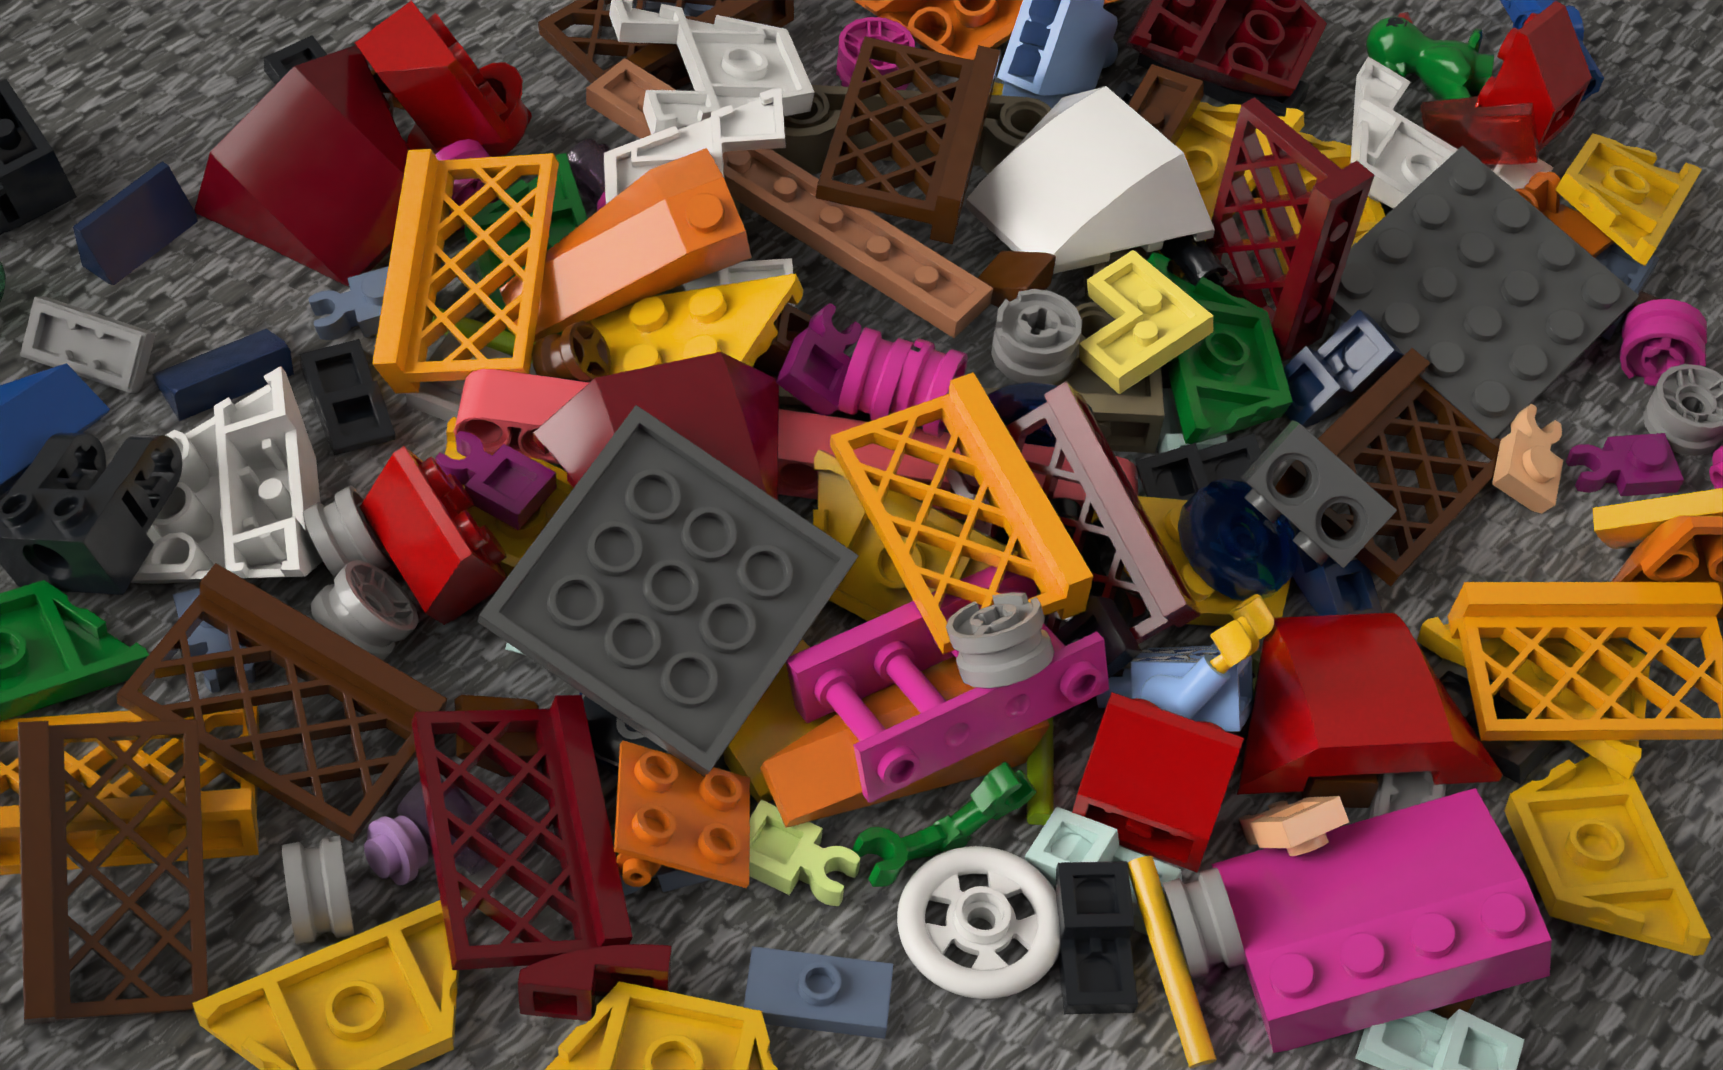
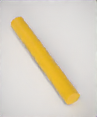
[1127,856,1217,1068]

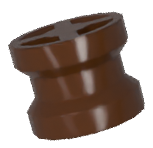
[532,321,611,382]

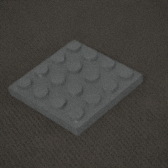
[1330,146,1639,440]
[478,405,859,777]

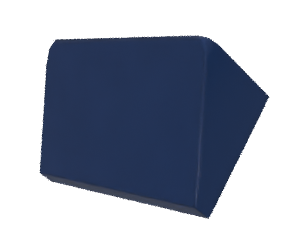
[73,161,198,285]
[152,329,294,421]

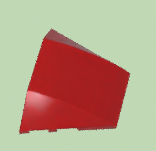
[1237,613,1503,795]

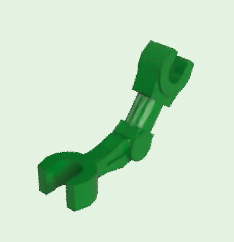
[852,762,1037,887]

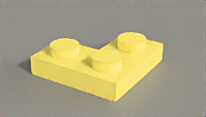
[1079,250,1214,394]

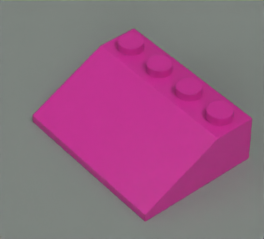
[1211,788,1552,1053]

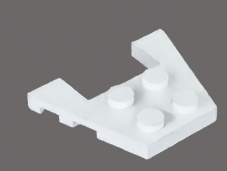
[609,0,814,135]
[1350,56,1554,209]
[604,88,795,307]

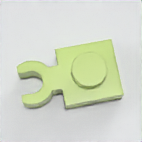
[749,799,861,906]

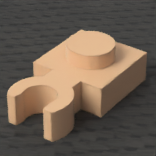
[1492,404,1563,514]
[1239,796,1349,856]

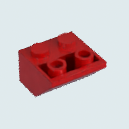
[355,0,513,148]
[1474,1,1592,158]
[360,446,507,625]
[1072,692,1244,873]

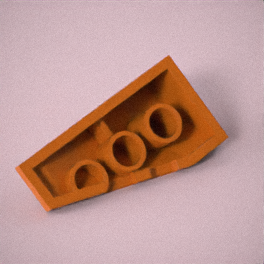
[499,148,752,342]
[760,656,1050,828]

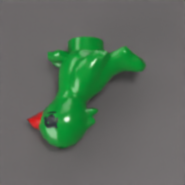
[1366,12,1494,133]

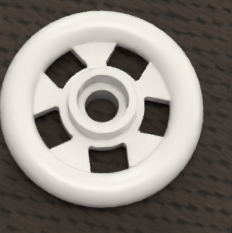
[897,846,1061,999]

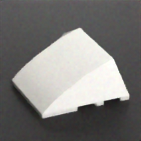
[966,86,1215,274]
[131,366,323,584]

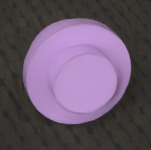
[364,816,428,885]

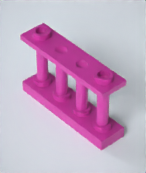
[785,554,1109,803]

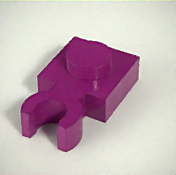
[776,303,862,416]
[435,431,557,530]
[1566,433,1684,496]

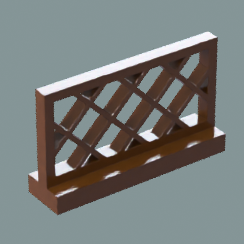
[538,0,794,90]
[816,37,1001,245]
[1275,348,1501,587]
[117,563,448,843]
[18,719,208,1025]

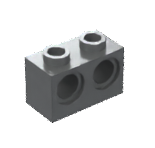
[1241,420,1397,568]

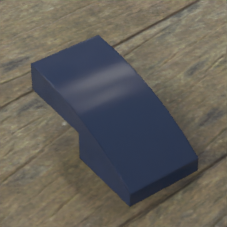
[1283,309,1404,428]
[1269,515,1383,616]

